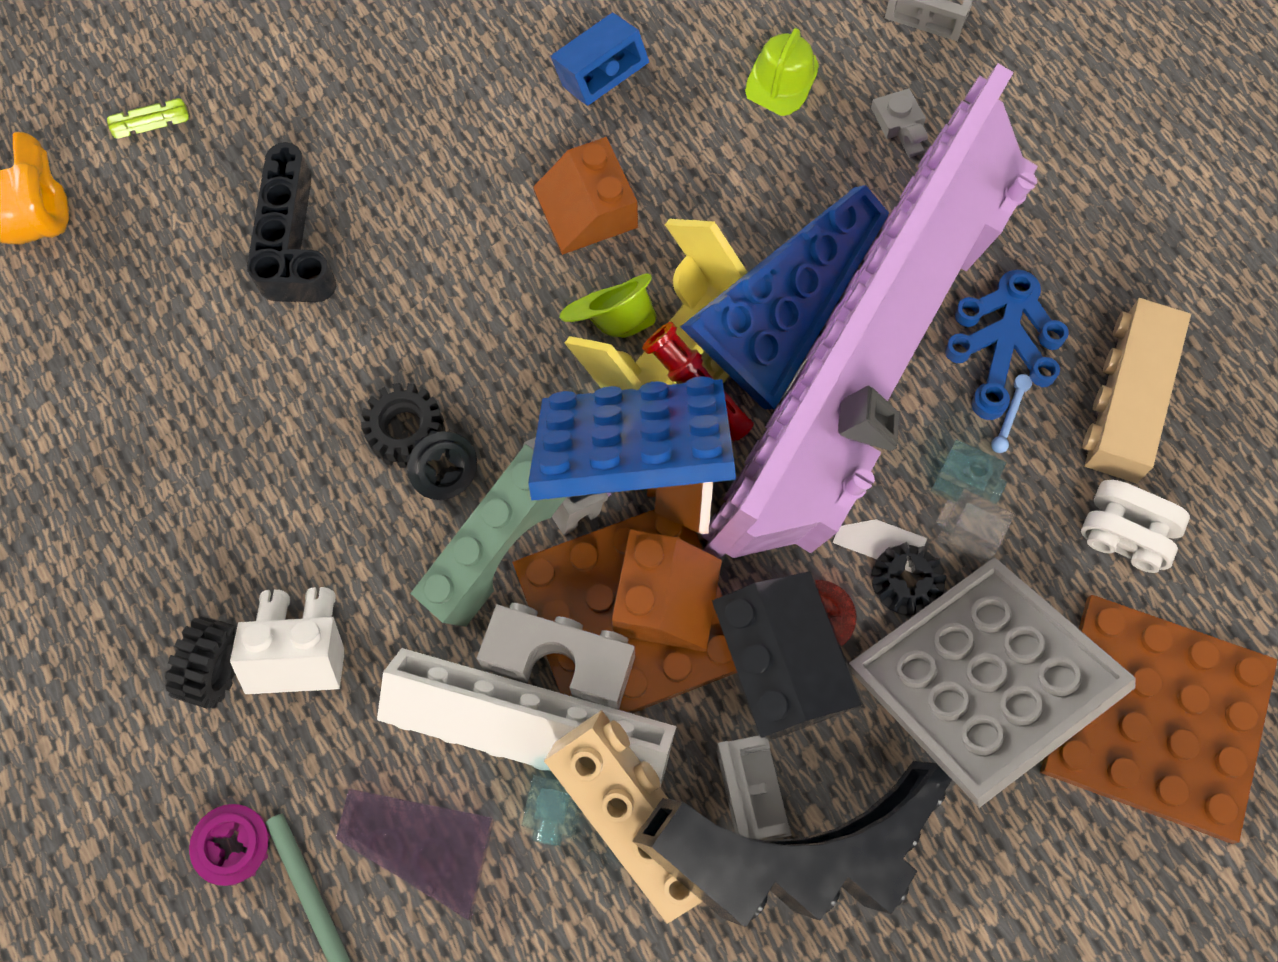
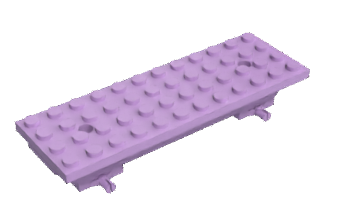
[701,63,1038,559]

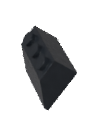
[712,571,864,739]

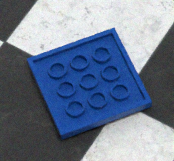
[528,377,736,501]

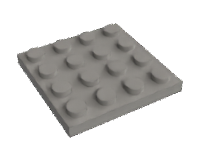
[849,557,1136,808]

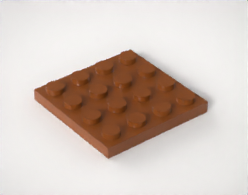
[512,509,737,713]
[1040,595,1278,844]

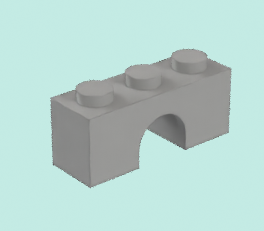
[476,603,635,710]

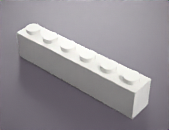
[377,648,676,787]

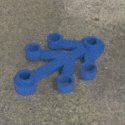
[945,270,1069,420]

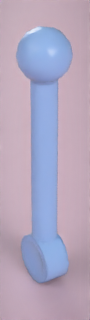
[991,374,1032,453]

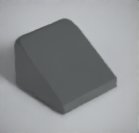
[838,385,899,451]

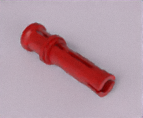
[642,322,754,442]

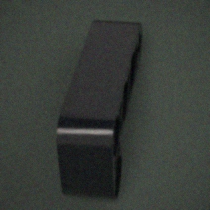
[247,142,337,302]

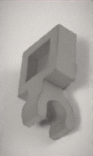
[871,88,928,158]

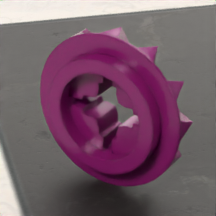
[189,804,271,886]

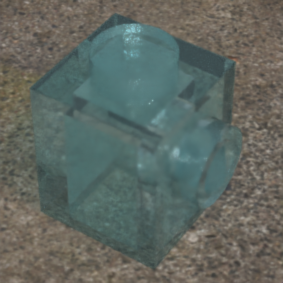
[930,439,1007,515]
[521,775,581,847]

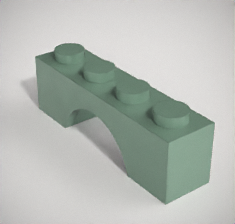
[410,444,567,627]

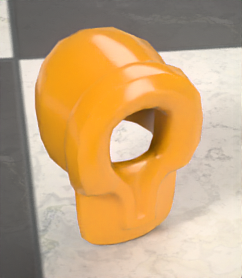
[0,132,69,245]

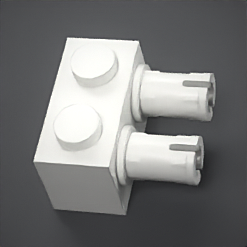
[230,587,344,694]

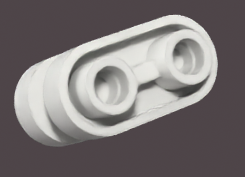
[1081,480,1190,573]

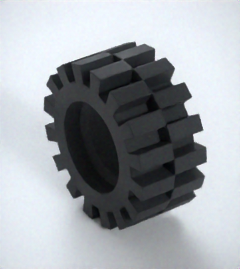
[361,383,445,468]
[165,616,237,709]

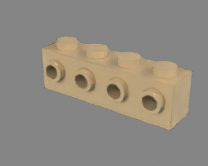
[1082,298,1191,484]
[544,710,703,924]

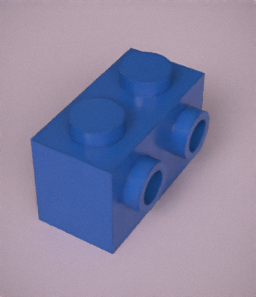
[550,12,649,106]

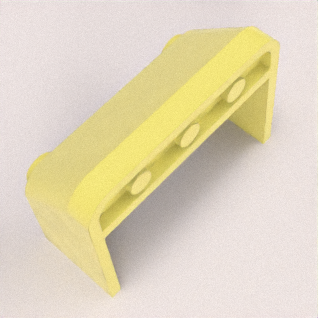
[564,219,748,390]

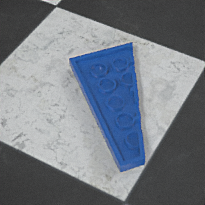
[680,185,889,409]

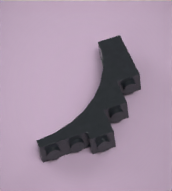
[632,761,952,927]

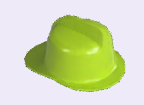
[745,28,819,116]
[559,273,657,338]

